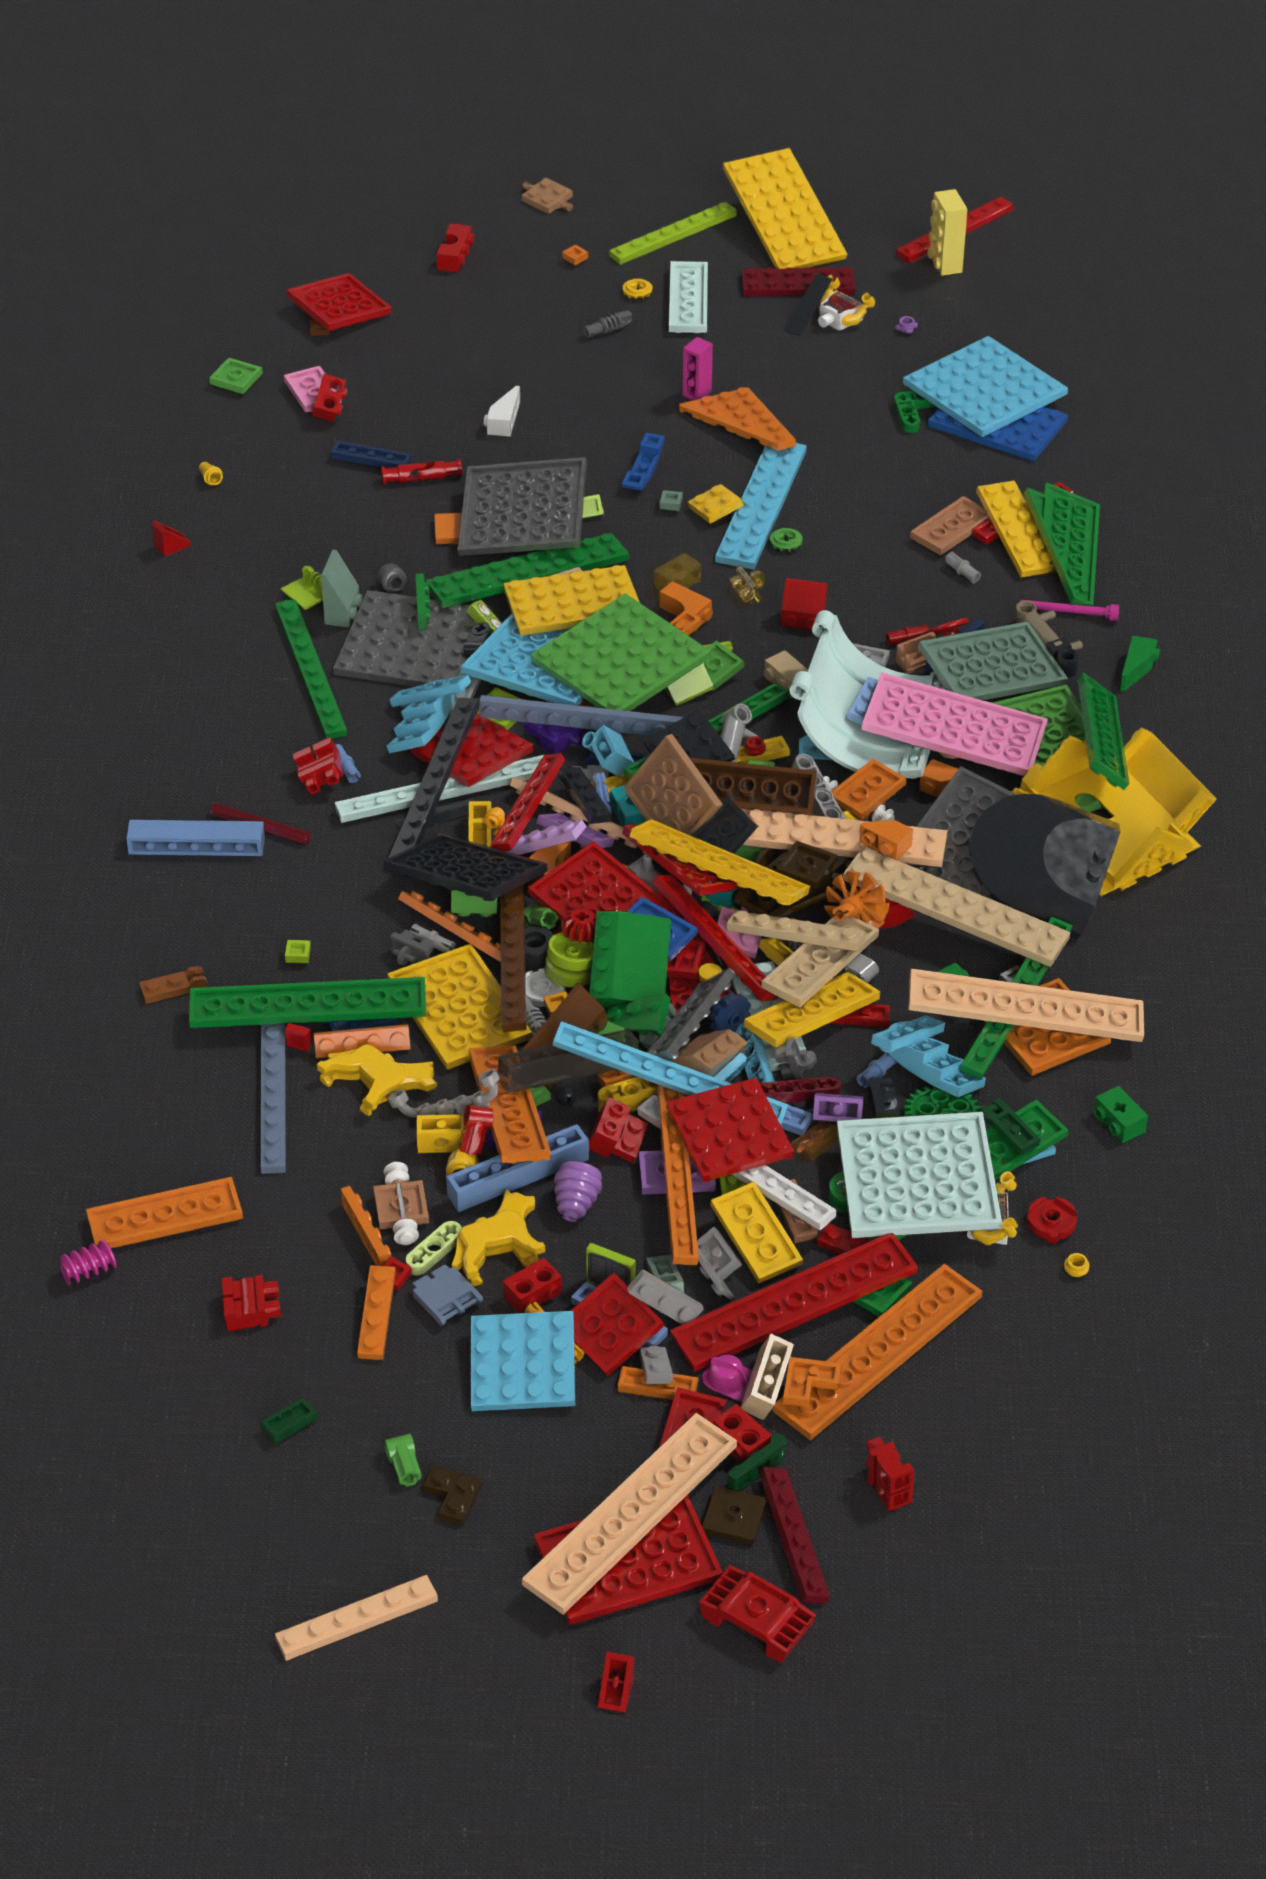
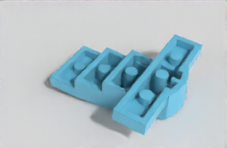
[387,675,471,753]
[871,1015,986,1097]

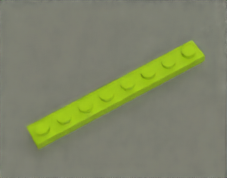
[609,202,737,265]

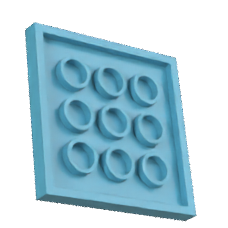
[471,1311,575,1411]

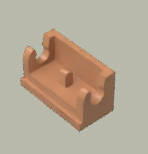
[896,632,936,674]

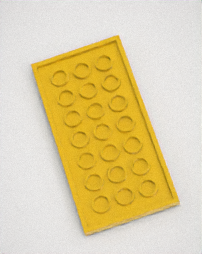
[723,148,847,269]

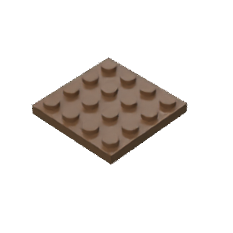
[623,734,723,836]

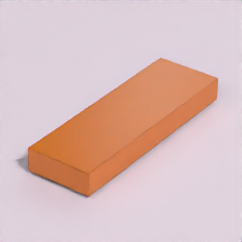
[618,1366,698,1400]

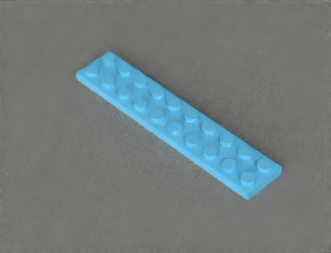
[715,443,807,569]

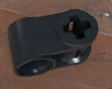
[463,622,491,658]

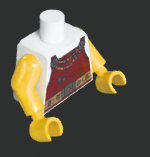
[818,275,875,330]
[967,1171,1018,1245]

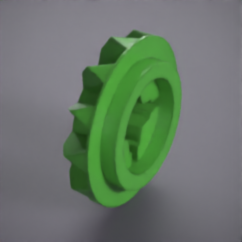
[770,528,803,552]

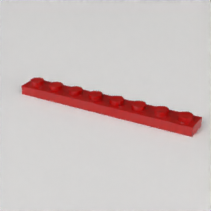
[896,196,1013,263]
[653,875,779,1002]

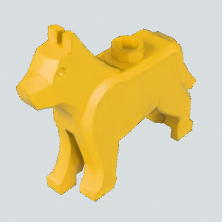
[317,1045,437,1117]
[452,1189,545,1287]

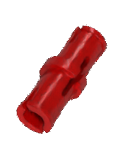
[885,624,929,646]

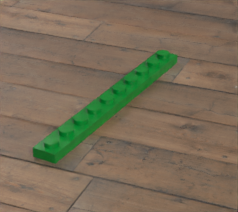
[275,599,347,739]
[623,683,791,779]
[960,917,1073,1080]

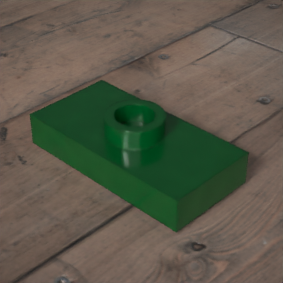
[260,1397,318,1444]

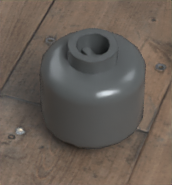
[377,563,407,593]

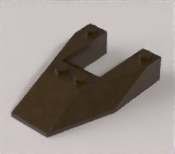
[735,848,859,918]

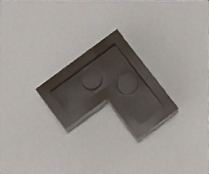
[423,1465,483,1526]

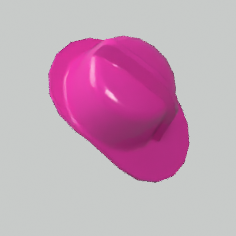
[702,1355,752,1401]

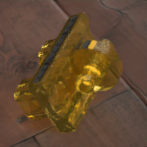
[729,565,766,603]

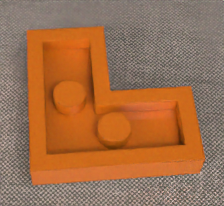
[783,1357,841,1407]

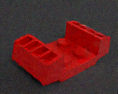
[699,1565,816,1663]

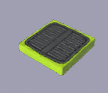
[586,1243,636,1286]

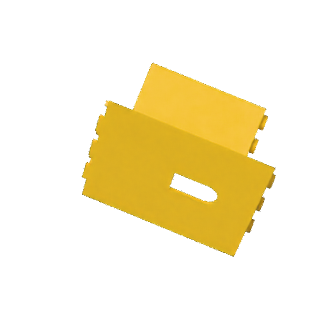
[1011,727,1217,896]

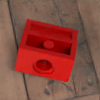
[589,1097,649,1163]

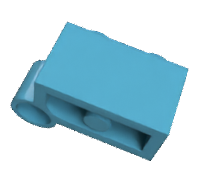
[582,725,634,777]

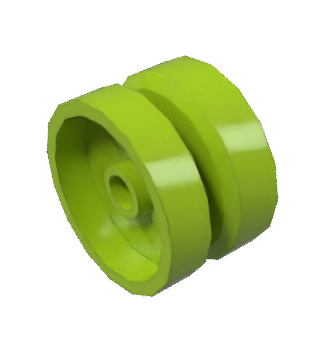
[545,932,594,988]

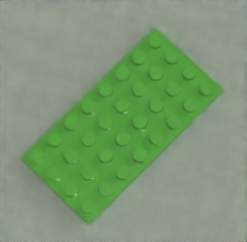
[993,685,1104,812]

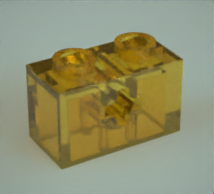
[654,553,701,590]

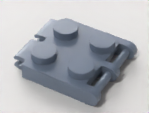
[412,1265,484,1326]

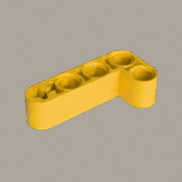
[598,1077,658,1112]

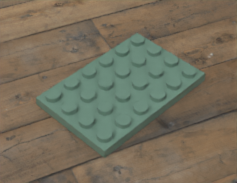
[918,622,1068,700]

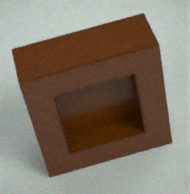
[309,320,330,336]

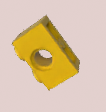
[417,1114,465,1153]

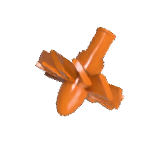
[825,870,889,929]

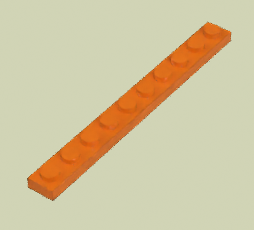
[657,1084,699,1265]

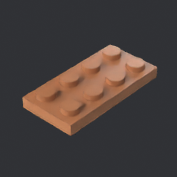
[910,496,990,555]

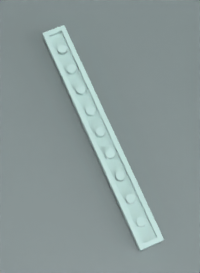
[335,755,543,823]

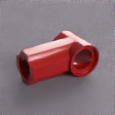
[459,1104,494,1156]

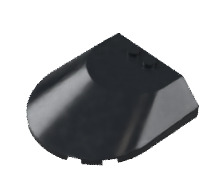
[969,794,1120,939]

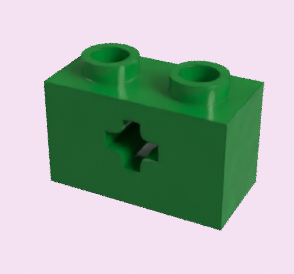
[1093,1086,1148,1143]

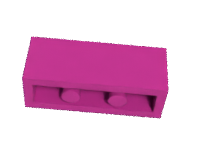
[682,337,713,400]

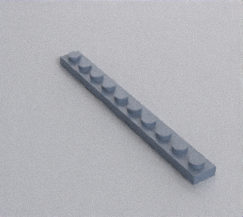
[480,695,684,736]
[261,1024,286,1174]

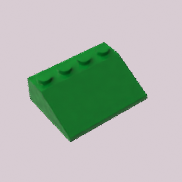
[590,911,671,1008]

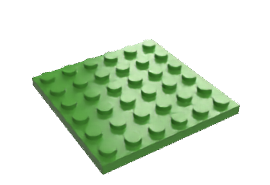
[530,593,711,711]

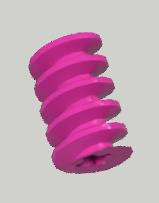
[60,1240,116,1286]

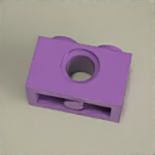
[813,1093,863,1121]

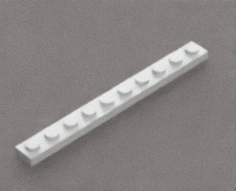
[637,1095,836,1230]

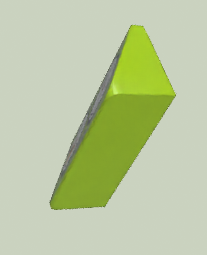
[466,600,502,635]

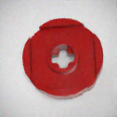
[1027,1197,1077,1243]

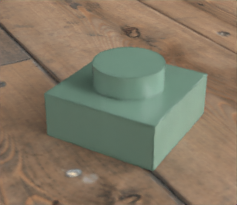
[660,490,683,511]

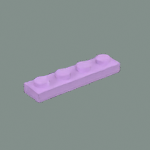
[506,820,586,855]

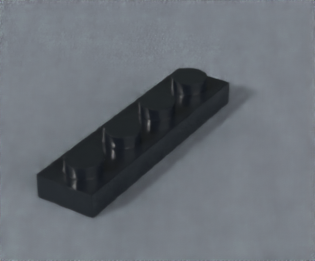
[559,767,612,824]

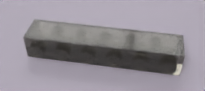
[498,1029,639,1093]

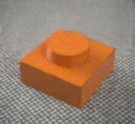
[562,245,588,265]

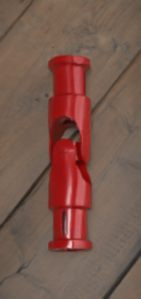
[381,459,462,484]

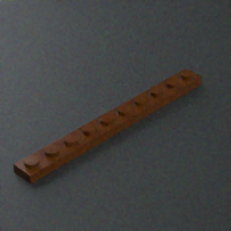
[500,885,527,1033]

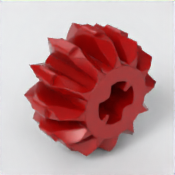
[561,907,597,944]

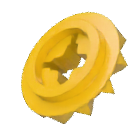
[623,279,652,299]

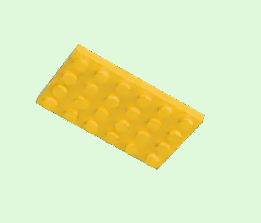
[504,565,640,636]
[387,944,532,1070]

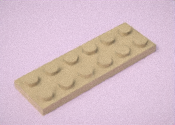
[761,913,879,1007]

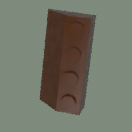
[519,984,609,1090]

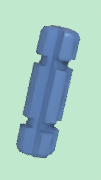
[592,773,612,813]

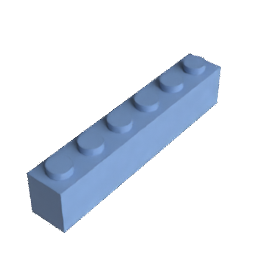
[127,820,265,856]
[446,1124,589,1212]

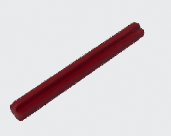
[210,803,311,845]

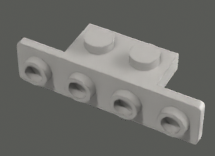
[697,1227,742,1300]

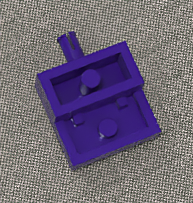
[523,722,585,754]

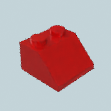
[781,578,827,630]

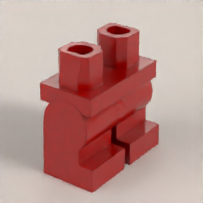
[293,737,344,795]
[222,1275,281,1331]
[865,1437,914,1511]

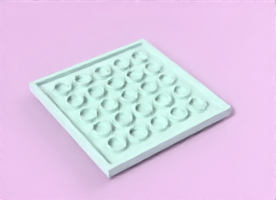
[837,1112,1002,1238]

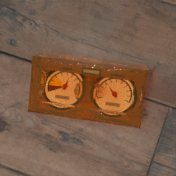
[791,1120,839,1162]

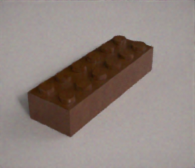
[690,758,817,816]

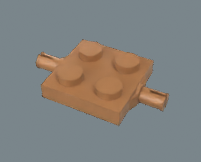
[522,177,573,214]

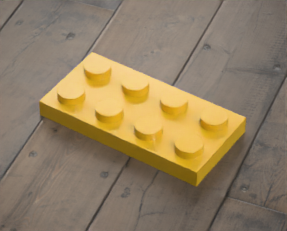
[710,1182,803,1284]

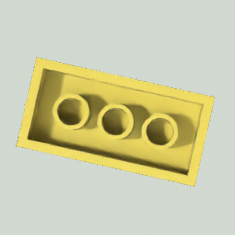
[928,189,967,276]

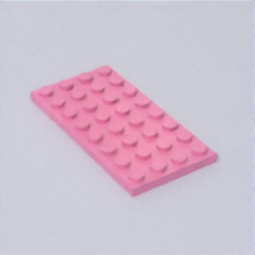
[861,672,1048,776]

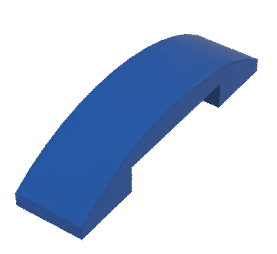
[622,433,665,491]

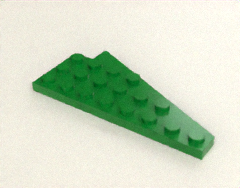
[1024,482,1100,606]

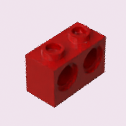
[312,374,348,422]
[503,1258,562,1313]
[713,1404,772,1463]

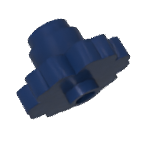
[709,993,751,1033]

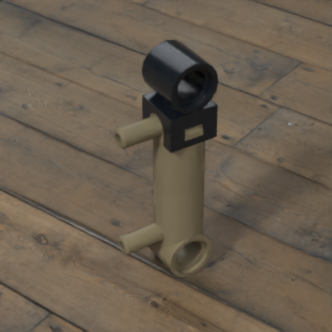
[1014,601,1083,678]

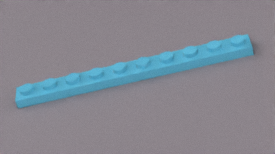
[552,1021,788,1125]

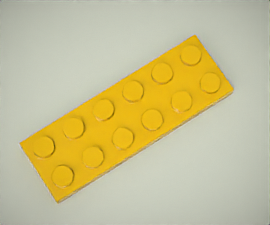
[976,481,1057,578]
[744,971,880,1048]

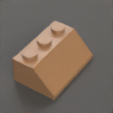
[671,1029,748,1077]

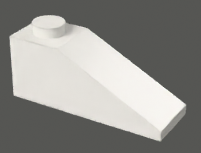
[484,386,520,437]

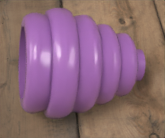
[554,1161,602,1222]

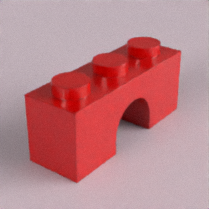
[437,223,475,272]

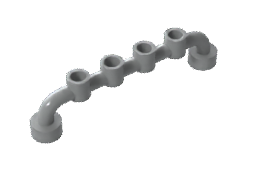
[387,1069,500,1118]

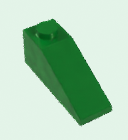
[1120,636,1160,692]

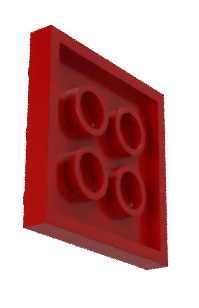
[571,1273,665,1377]

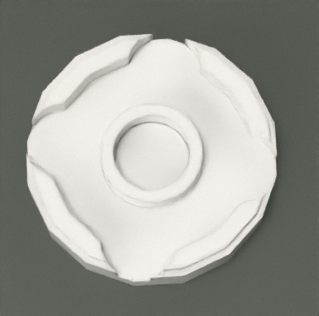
[526,969,565,1007]

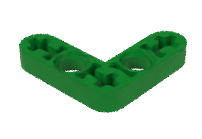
[894,391,937,433]

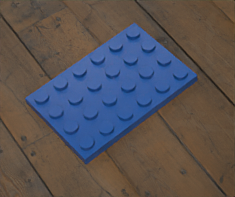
[928,407,1068,462]

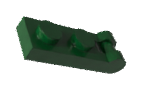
[978,1098,1040,1156]
[727,1434,786,1492]

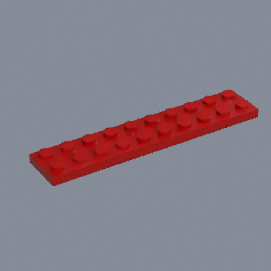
[670,1233,918,1372]

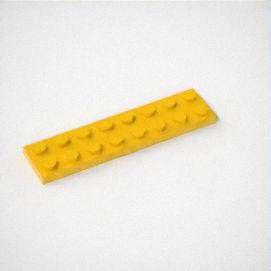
[630,819,810,905]

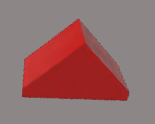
[152,520,192,556]
[598,1651,634,1713]

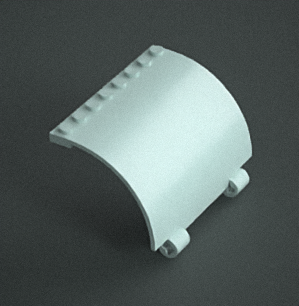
[790,610,946,779]

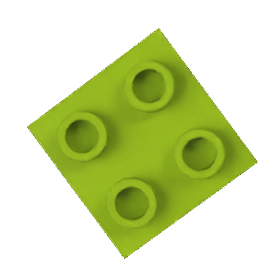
[281,566,323,610]

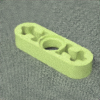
[406,1221,462,1275]

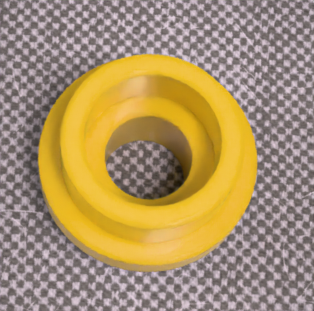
[1064,1253,1089,1277]

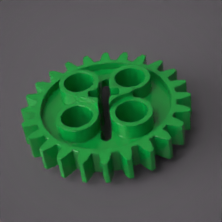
[903,1086,981,1117]

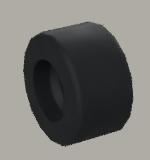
[525,926,553,969]

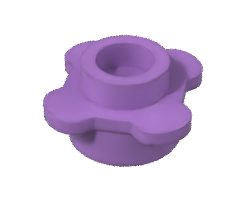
[896,316,918,333]

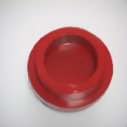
[744,736,766,756]

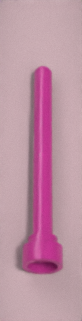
[1020,600,1119,621]

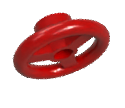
[928,618,969,637]

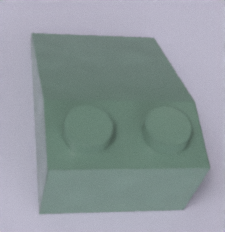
[321,550,362,628]

